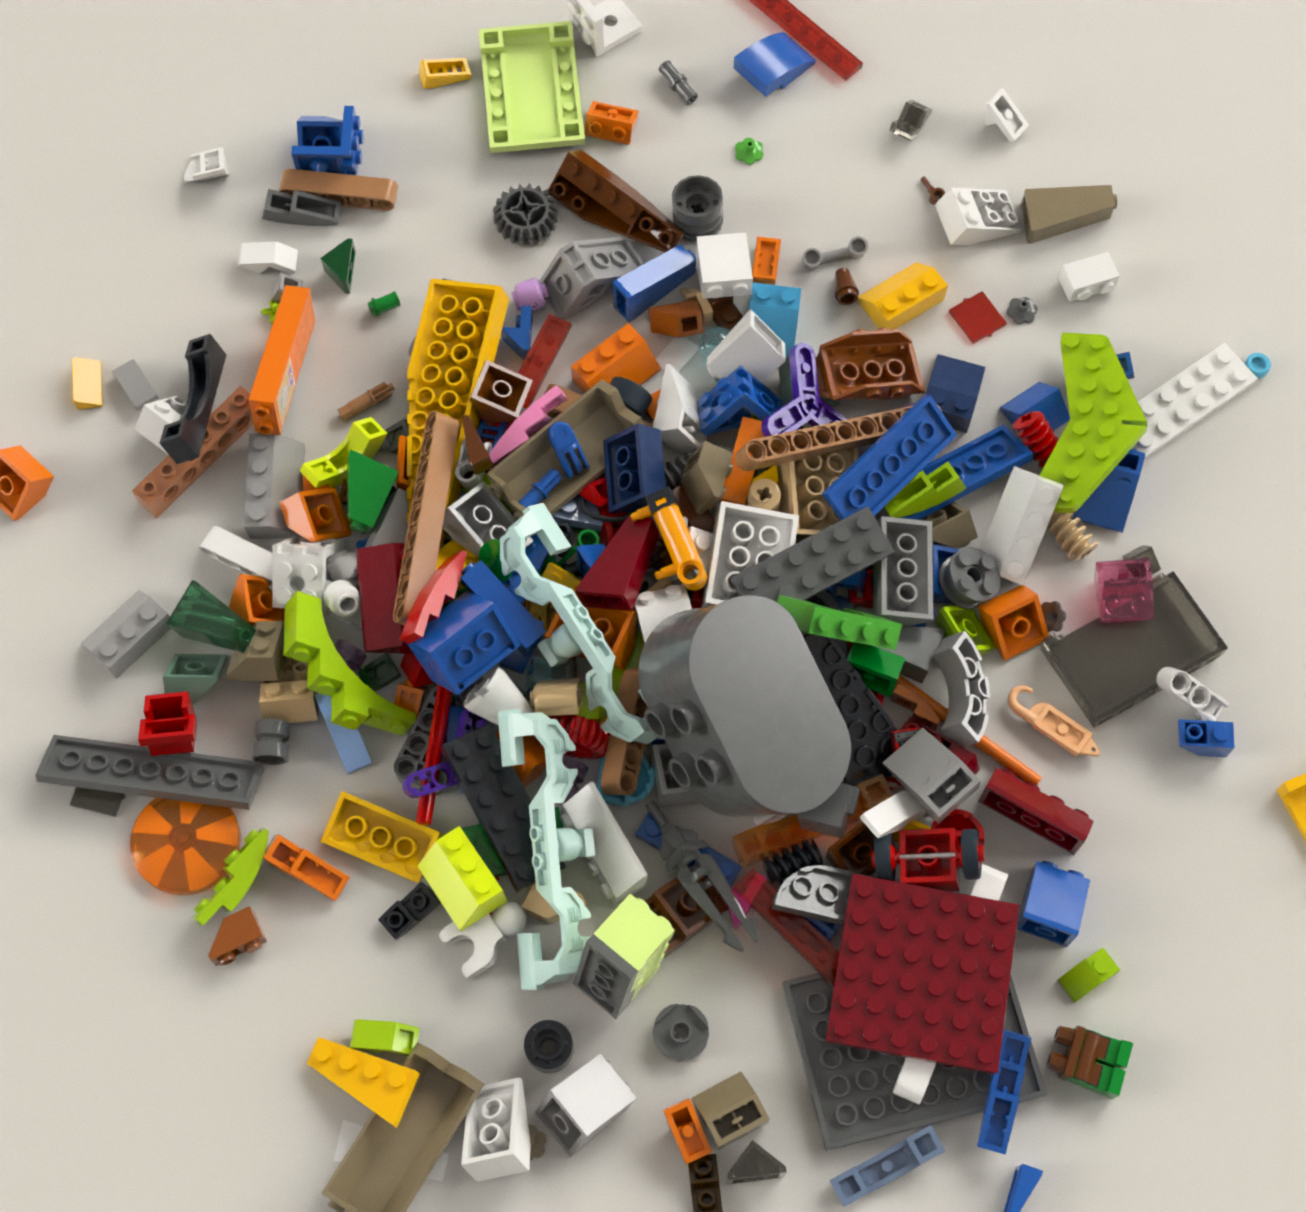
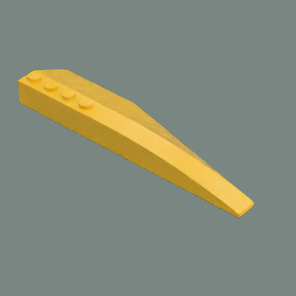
[407,278,509,550]

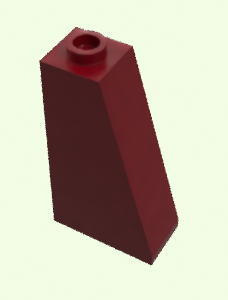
[575,516,660,611]

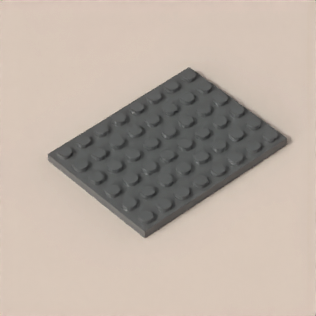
[782,968,1047,1151]

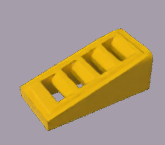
[419,58,472,89]

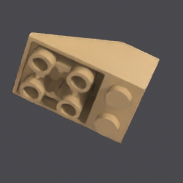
[259,657,319,723]

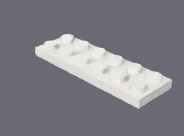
[1132,343,1258,459]

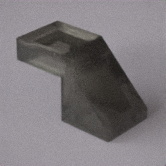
[889,100,932,141]

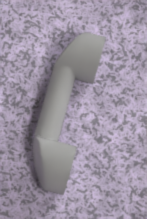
[802,236,868,270]

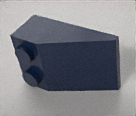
[926,354,986,433]

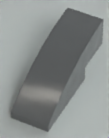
[262,189,341,226]

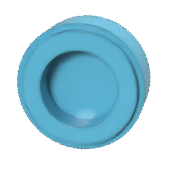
[1244,353,1271,379]

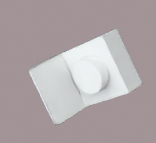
[984,88,1029,142]

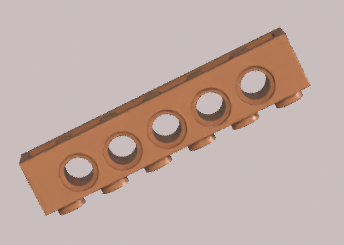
[132,386,253,518]

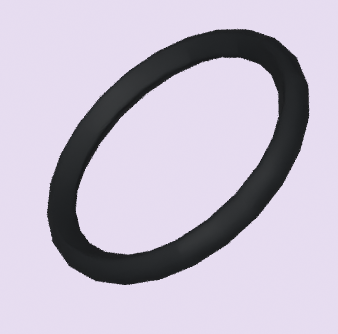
[580,497,633,523]

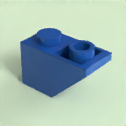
[1178,719,1235,757]

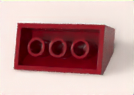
[356,543,413,654]
[978,767,1094,855]

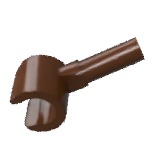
[920,176,945,205]

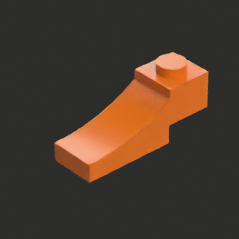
[263,834,350,901]

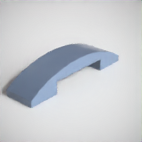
[830,1125,945,1207]

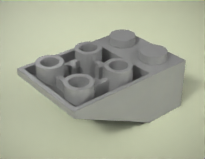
[882,728,981,824]

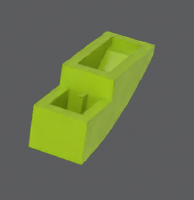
[884,461,967,518]

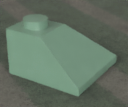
[163,654,228,705]

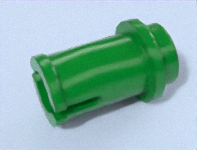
[367,291,401,317]

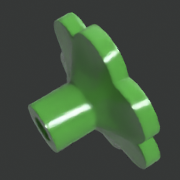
[735,138,763,165]

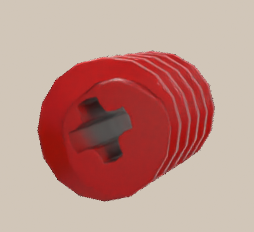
[1012,411,1059,467]

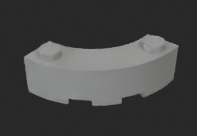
[932,631,991,747]

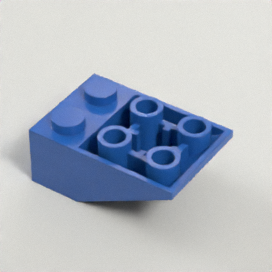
[1072,449,1146,533]

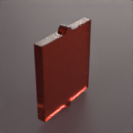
[949,291,1007,344]

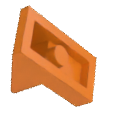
[663,1098,712,1164]

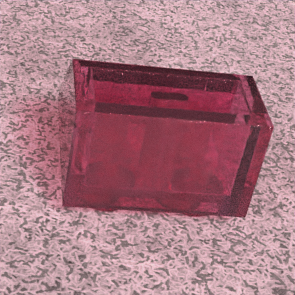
[1094,558,1154,623]

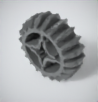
[493,183,558,246]

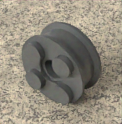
[938,547,1001,609]

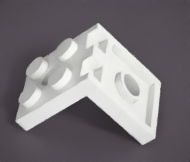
[568,0,643,57]
[272,536,345,611]

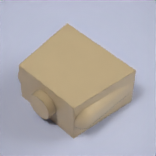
[530,677,583,716]

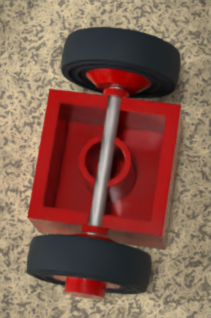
[871,828,985,892]

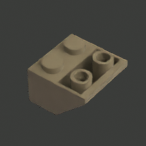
[680,441,733,515]
[691,1071,770,1150]

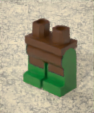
[1046,1026,1133,1099]

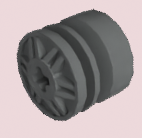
[672,175,723,242]

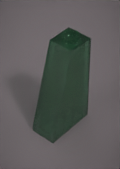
[166,580,257,653]

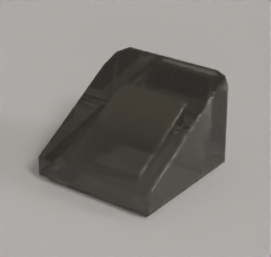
[1122,545,1161,581]

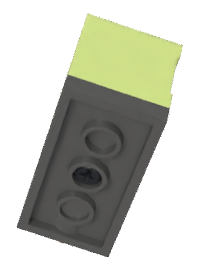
[573,894,675,1019]

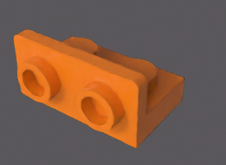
[584,101,639,145]

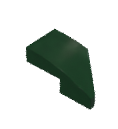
[358,653,402,692]

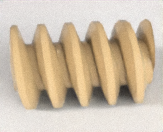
[746,479,781,512]
[1047,512,1099,561]

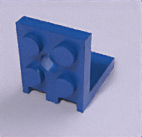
[291,106,364,175]
[697,365,783,437]

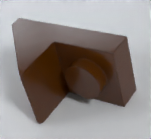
[707,296,743,337]

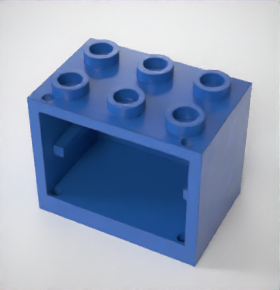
[407,591,521,695]

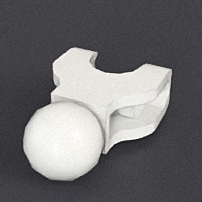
[439,901,527,979]

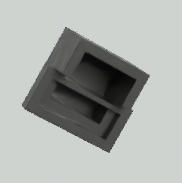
[797,783,860,838]

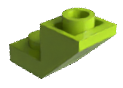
[350,1019,420,1057]

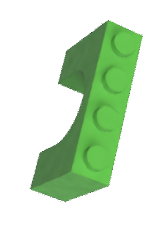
[777,595,902,650]

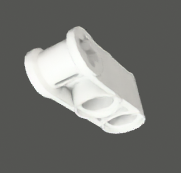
[1156,667,1230,721]

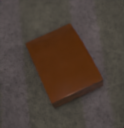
[645,876,729,959]

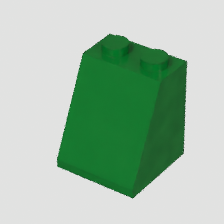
[347,450,399,535]

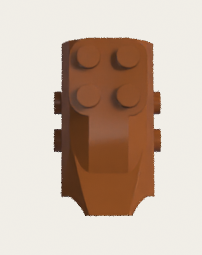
[815,327,925,400]

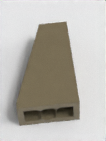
[1021,185,1117,244]

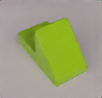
[1058,947,1120,1003]

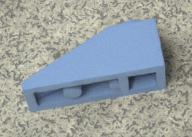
[315,693,372,774]

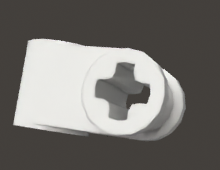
[455,438,492,490]

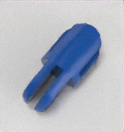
[548,421,590,479]

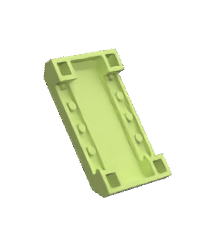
[479,21,585,153]

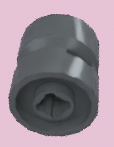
[253,719,290,765]

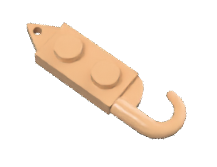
[1008,685,1100,757]

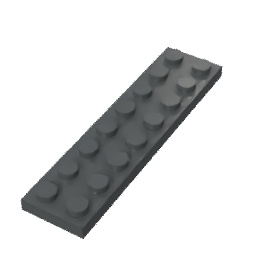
[35,735,264,810]

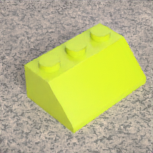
[418,826,508,932]

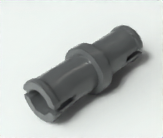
[658,60,698,105]

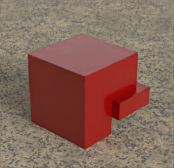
[138,691,197,756]

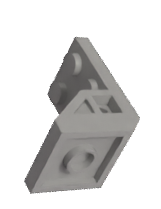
[539,236,645,319]

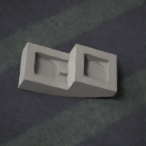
[112,359,159,411]

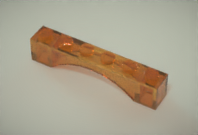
[732,774,893,869]

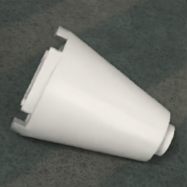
[463,665,535,726]

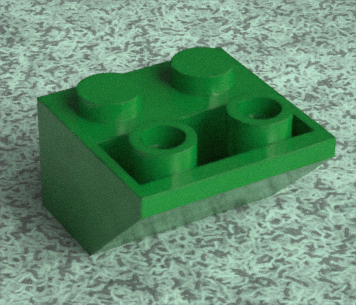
[847,642,906,697]

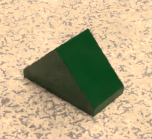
[320,238,356,294]

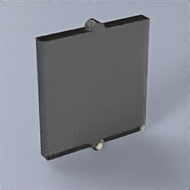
[70,787,126,817]

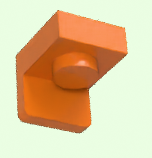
[394,678,428,719]

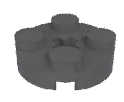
[653,1004,709,1062]

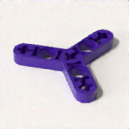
[402,708,487,799]

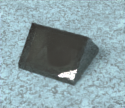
[725,1140,787,1185]

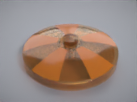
[130,798,241,896]

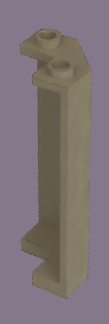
[487,379,644,520]
[321,1042,485,1212]

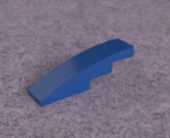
[977,1030,1031,1155]

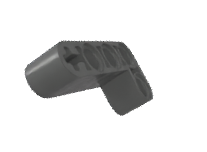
[393,686,456,796]

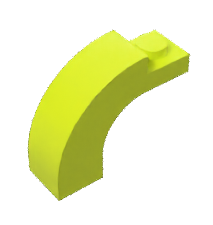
[300,417,387,488]

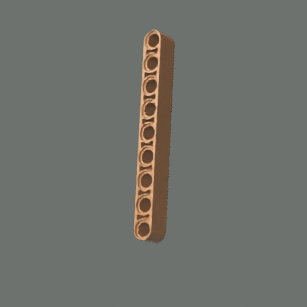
[735,405,942,471]
[393,410,459,626]

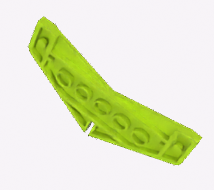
[1039,332,1148,513]

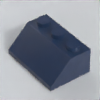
[603,423,666,514]

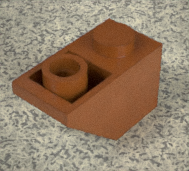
[648,299,704,338]
[208,906,267,966]

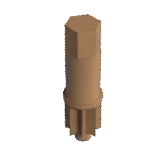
[337,381,395,421]

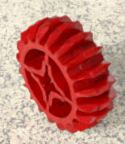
[540,715,610,760]

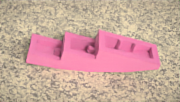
[489,385,568,470]

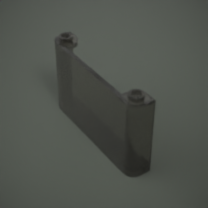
[1040,571,1228,728]

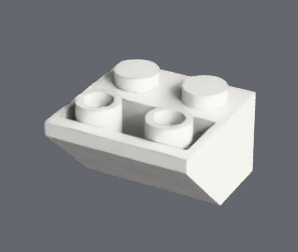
[135,396,187,455]

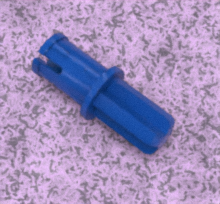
[518,469,562,508]

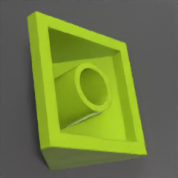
[935,606,997,656]

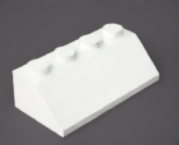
[981,466,1063,585]
[560,781,648,905]

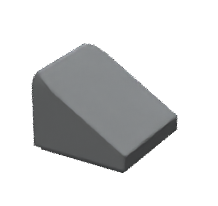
[271,272,303,301]

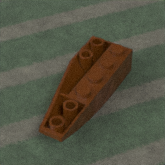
[547,149,684,253]

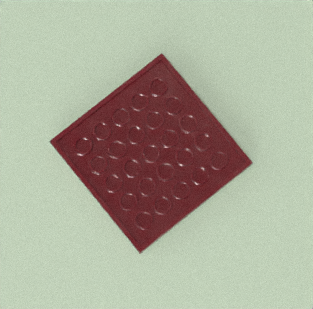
[825,874,1020,1074]

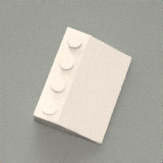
[701,501,799,608]

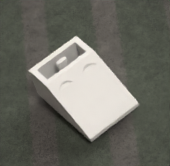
[935,188,1022,246]
[653,364,707,455]

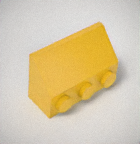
[857,262,948,330]

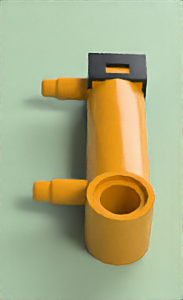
[630,486,708,591]

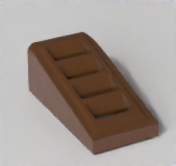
[462,415,493,475]

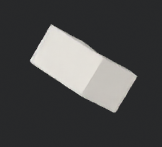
[238,242,298,275]

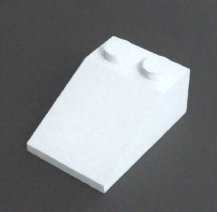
[461,1077,531,1182]

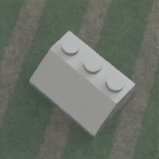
[81,590,175,678]

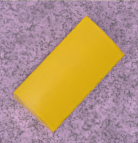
[320,791,444,883]

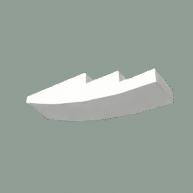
[860,789,927,838]

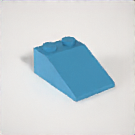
[749,283,802,357]

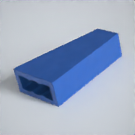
[613,245,696,323]
[461,560,546,657]

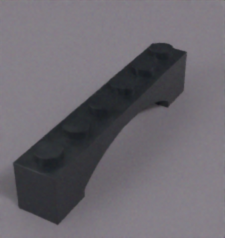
[159,334,227,464]

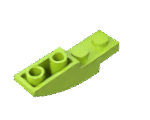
[191,828,269,926]

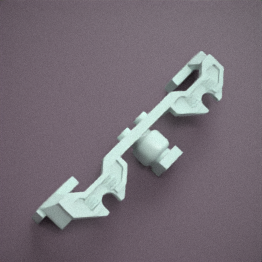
[500,503,657,744]
[498,709,595,990]

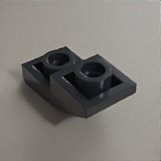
[378,882,441,940]

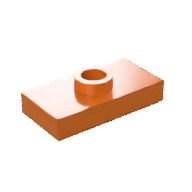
[752,236,781,285]

